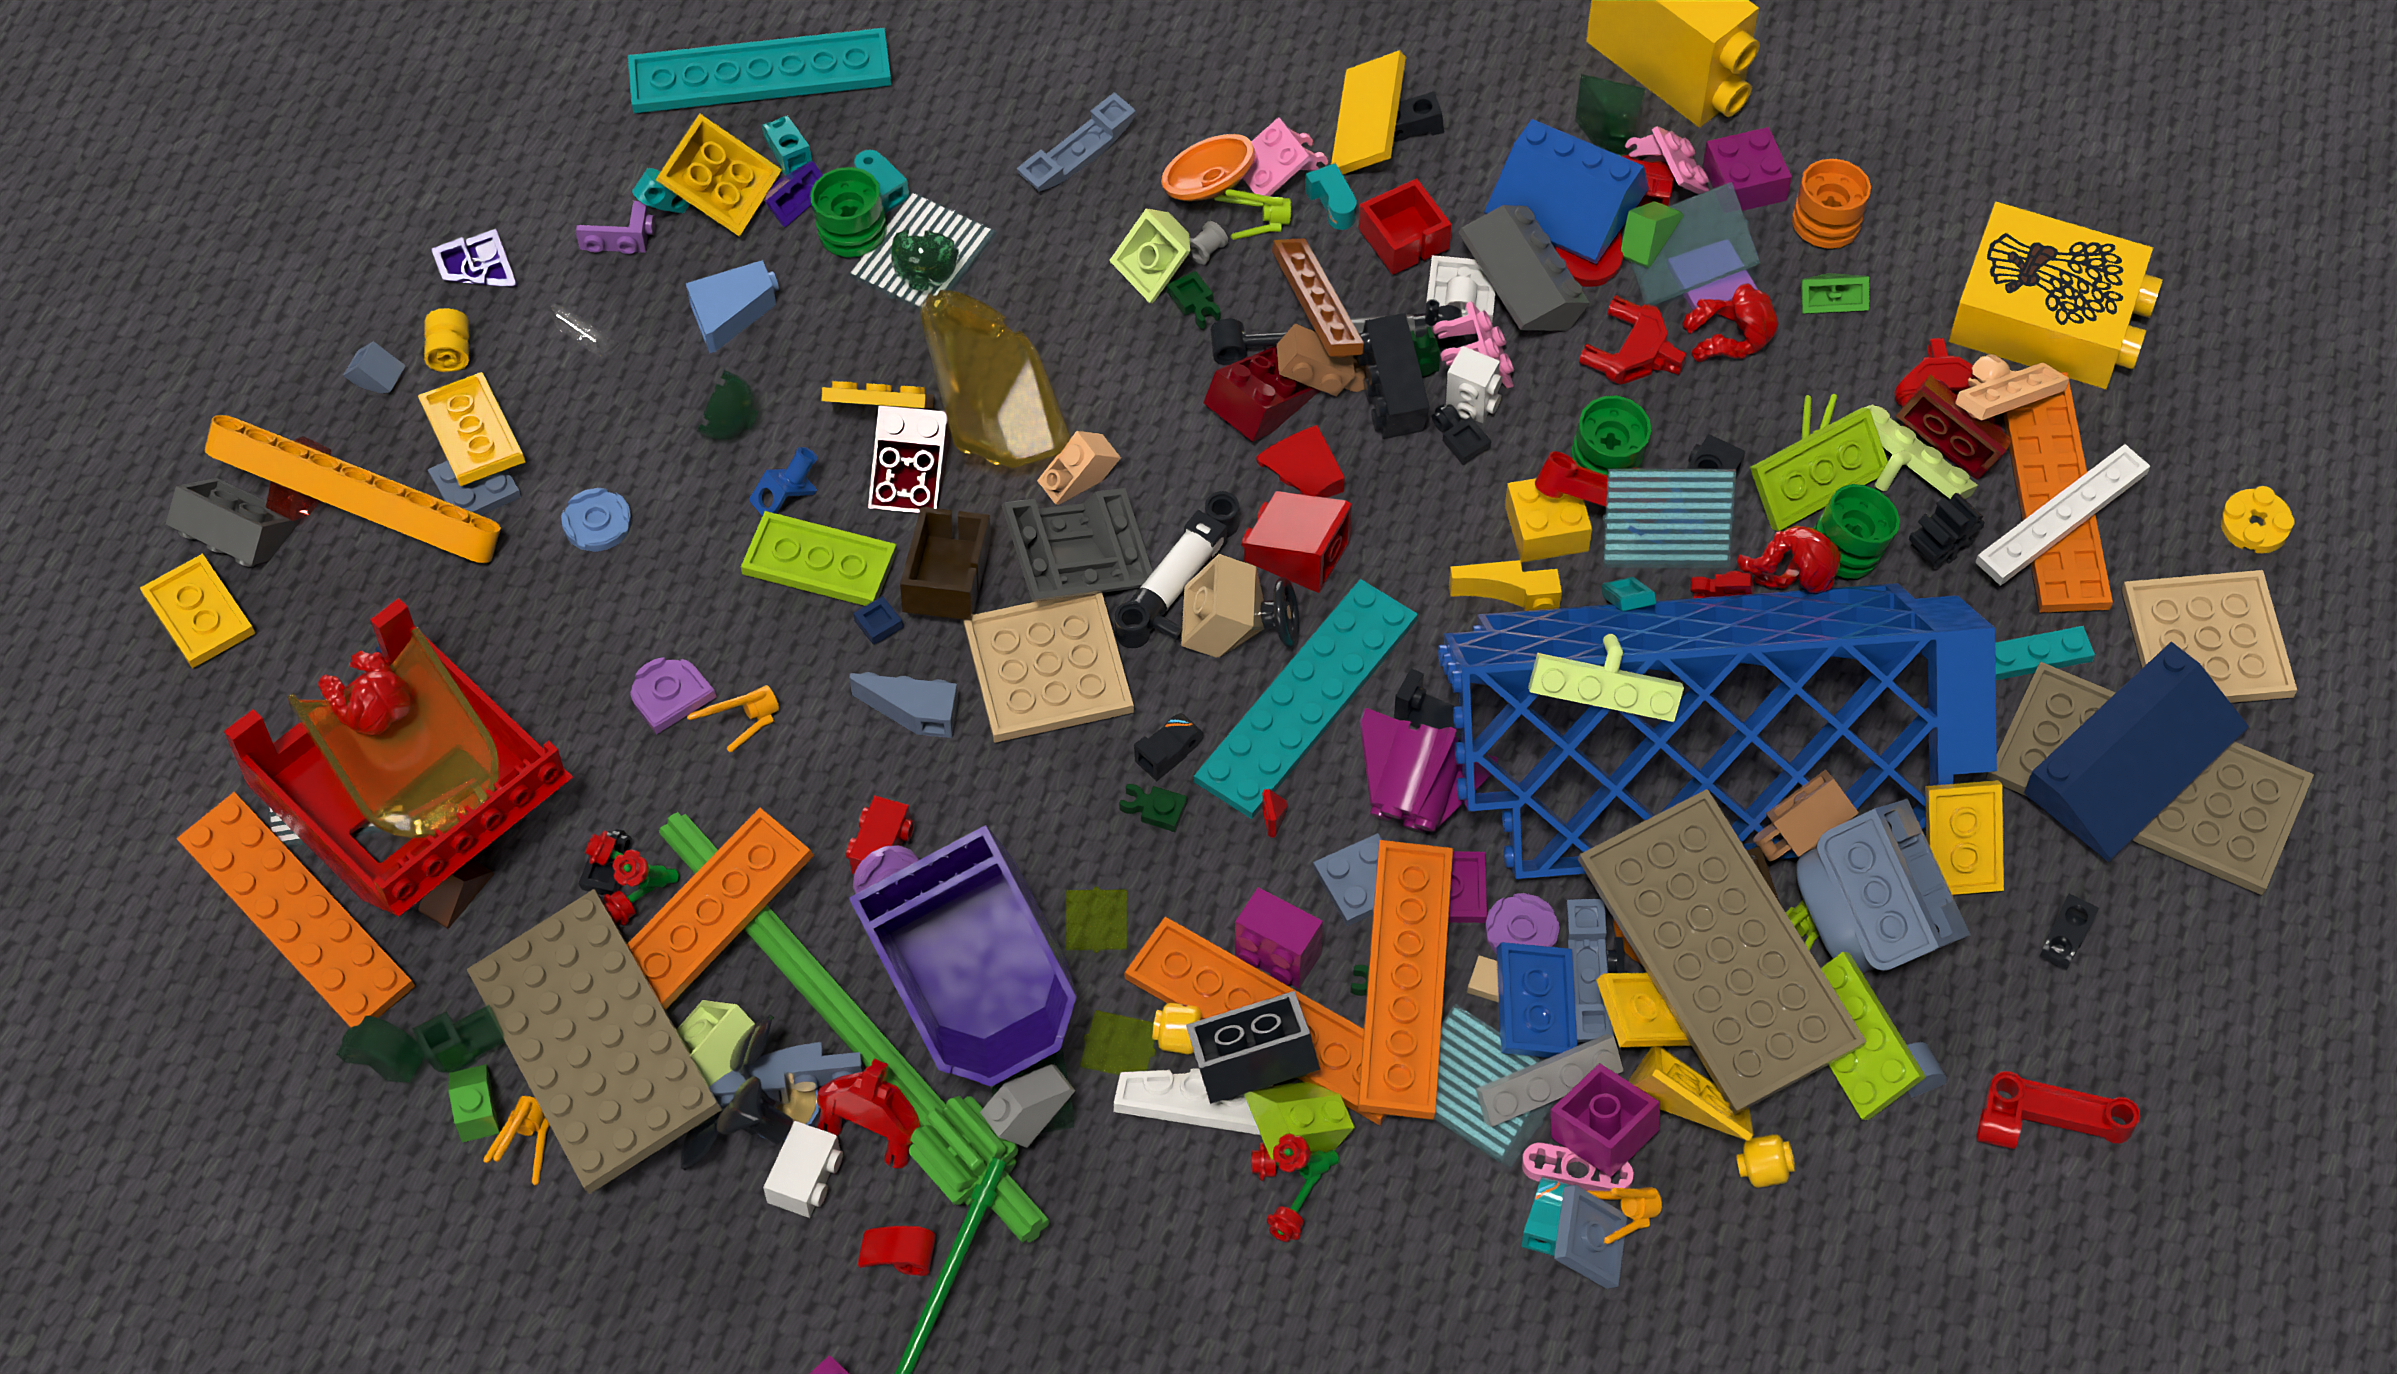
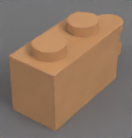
[1277,324,1366,397]
[1753,769,1859,861]

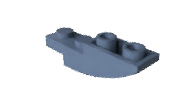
[709,1042,863,1111]

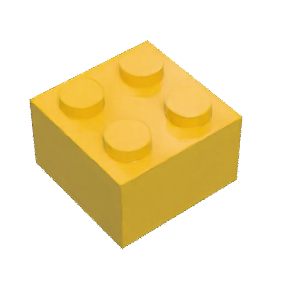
[1505,478,1592,562]

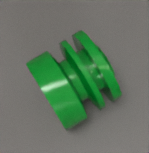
[810,167,887,257]
[1570,396,1651,481]
[1813,484,1900,578]

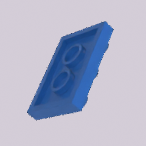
[1496,942,1577,1058]

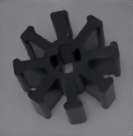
[1909,493,1985,569]

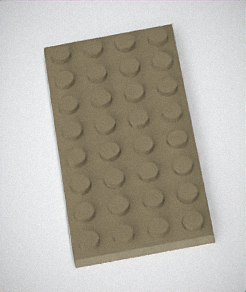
[1986,661,2314,896]
[1578,789,1867,1115]
[467,889,722,1194]

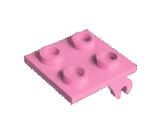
[1243,117,1328,197]
[1625,126,1711,197]
[1433,301,1514,388]

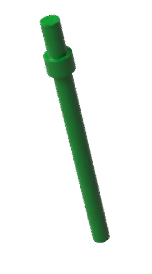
[894,1157,1007,1374]

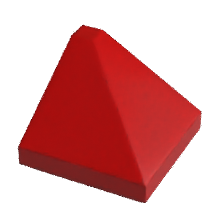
[1262,789,1288,838]

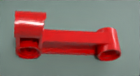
[1535,451,1673,529]
[1976,1071,2140,1149]

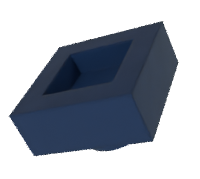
[853,596,903,645]

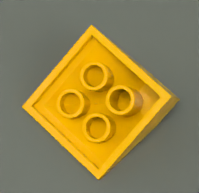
[655,113,782,236]
[1629,1046,1753,1141]

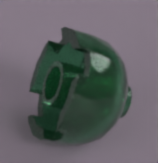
[891,230,959,291]
[696,369,758,440]

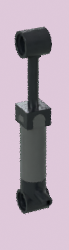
[1211,299,1466,365]

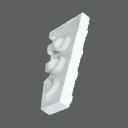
[1114,1069,1274,1135]

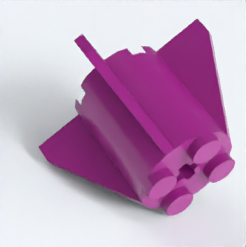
[1359,708,1498,833]

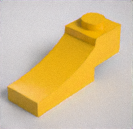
[1449,560,1562,611]

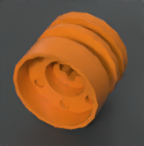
[1792,158,1871,249]

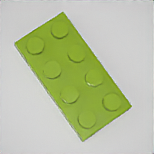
[1750,407,1888,531]
[741,511,897,606]
[1821,951,1926,1120]

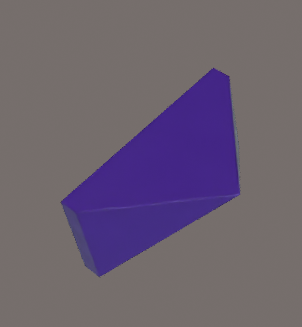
[764,160,823,227]

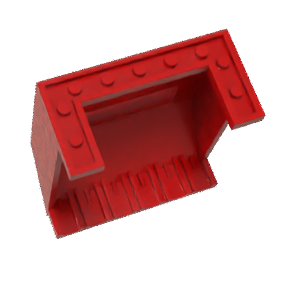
[224,598,573,917]

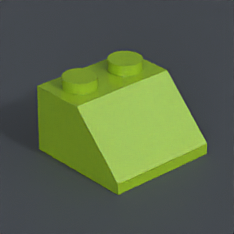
[1244,1082,1355,1160]

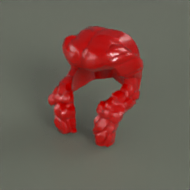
[1683,283,1779,362]
[1737,525,1841,593]
[318,651,411,735]

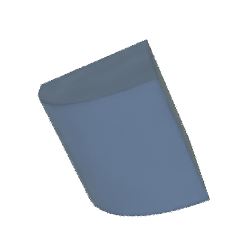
[343,341,406,393]
[1907,1042,1947,1098]

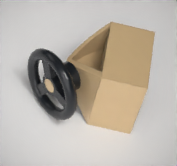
[1181,554,1299,657]

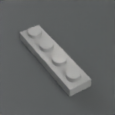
[1476,1034,1624,1127]

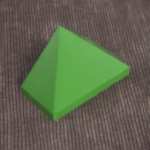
[1801,273,1869,314]

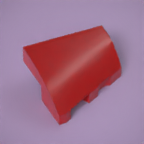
[1256,425,1345,498]

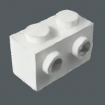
[1446,346,1503,423]
[763,1121,843,1218]

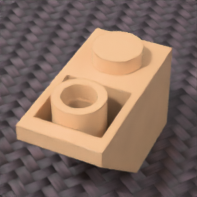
[1037,431,1121,505]

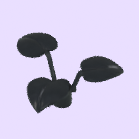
[681,1014,793,1170]

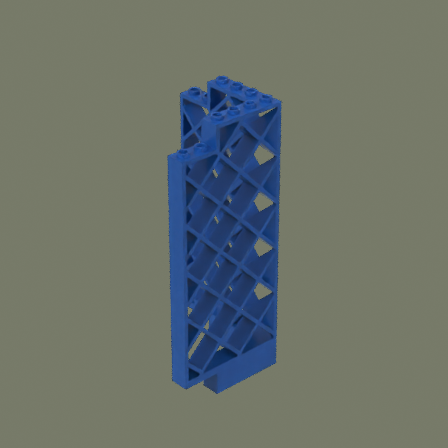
[1438,583,1997,879]

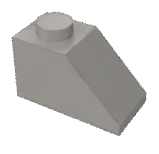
[980,1064,1075,1147]

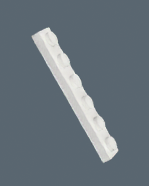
[1975,444,2150,585]

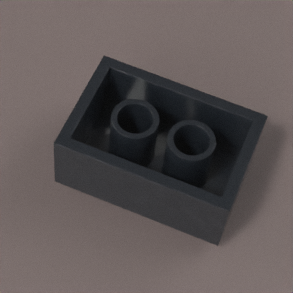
[1356,313,1430,439]
[1186,991,1320,1104]

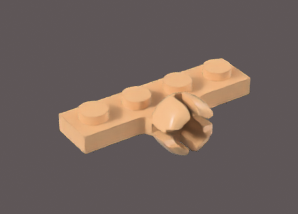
[1955,355,2069,421]

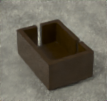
[900,507,991,620]

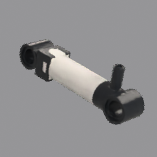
[1115,491,1239,648]

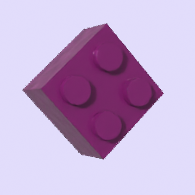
[1703,127,1792,215]
[1235,887,1323,989]
[1550,1063,1660,1177]

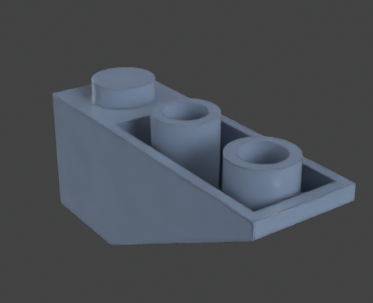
[849,672,959,738]

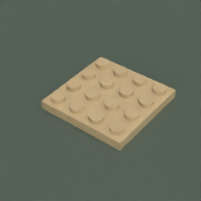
[2122,570,2297,703]
[963,593,1134,743]

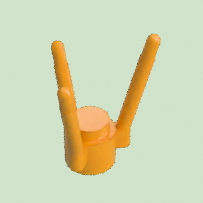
[687,685,779,752]
[483,1096,550,1185]
[1586,1187,1662,1244]

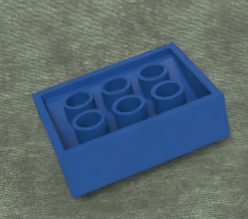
[1484,119,1649,264]

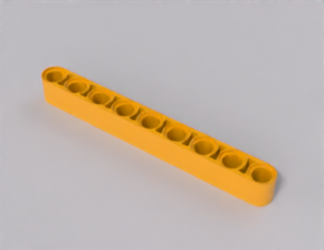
[205,415,501,563]

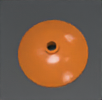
[1161,134,1255,201]

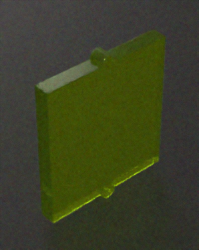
[1066,887,1127,953]
[1080,1010,1155,1076]

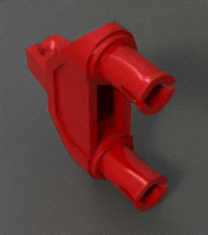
[1579,295,1686,384]
[1894,338,1994,430]
[817,1059,920,1168]

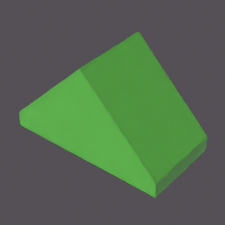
[1621,201,1684,269]

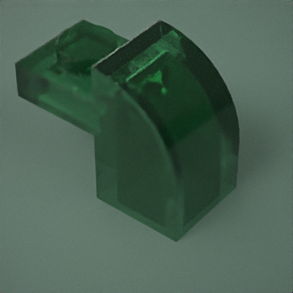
[412,1005,505,1073]
[336,1015,428,1082]

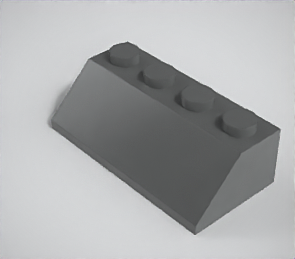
[1458,205,1590,331]

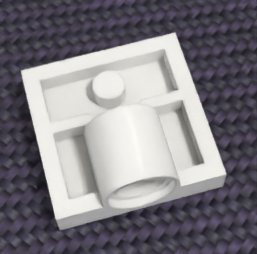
[1427,255,1496,322]

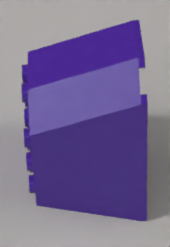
[849,825,1077,1086]

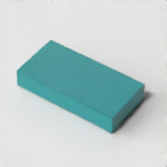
[1601,577,1656,611]

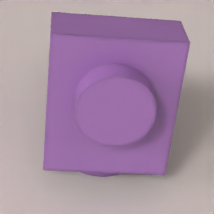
[576,201,655,254]

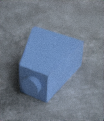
[686,260,779,353]

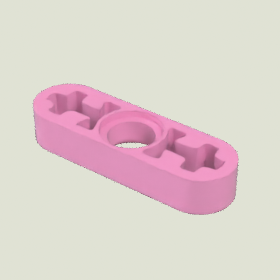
[1522,1143,1634,1191]

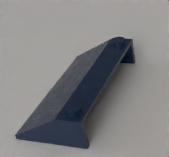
[2024,641,2249,862]

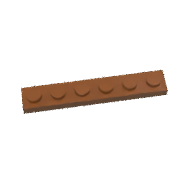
[1272,238,1364,358]

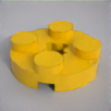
[2221,486,2294,553]

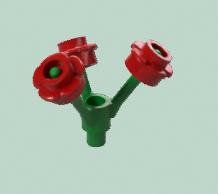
[584,831,678,925]
[1251,1133,1339,1242]

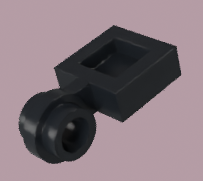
[1431,404,1491,464]
[578,829,632,895]

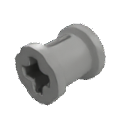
[1188,221,1228,265]

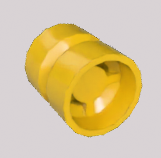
[424,308,469,372]

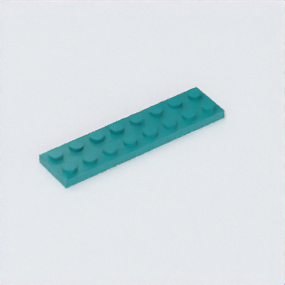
[628,28,891,113]
[1194,579,1418,819]

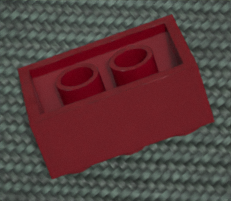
[1896,375,2012,480]

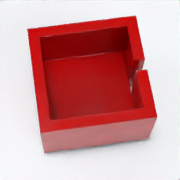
[1358,178,1452,275]

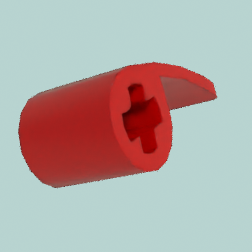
[858,1226,936,1276]

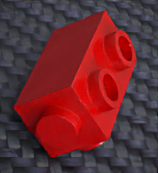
[846,795,915,875]

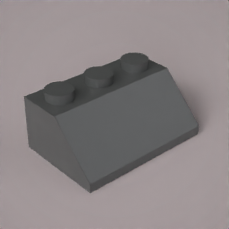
[166,478,301,567]

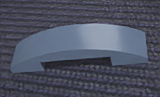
[1017,92,1137,191]
[1566,899,1614,1042]

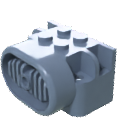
[1796,799,1970,974]

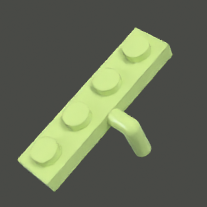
[1864,404,1978,499]
[1528,634,1684,722]

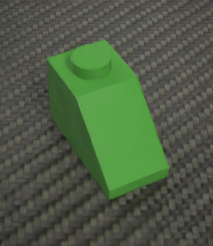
[449,1064,500,1142]

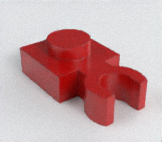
[1691,571,1755,598]

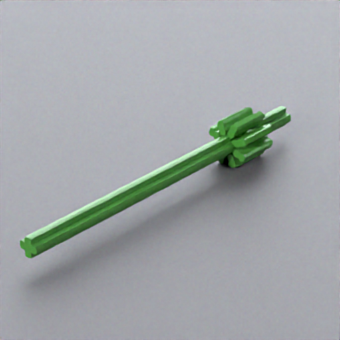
[659,812,1049,1243]

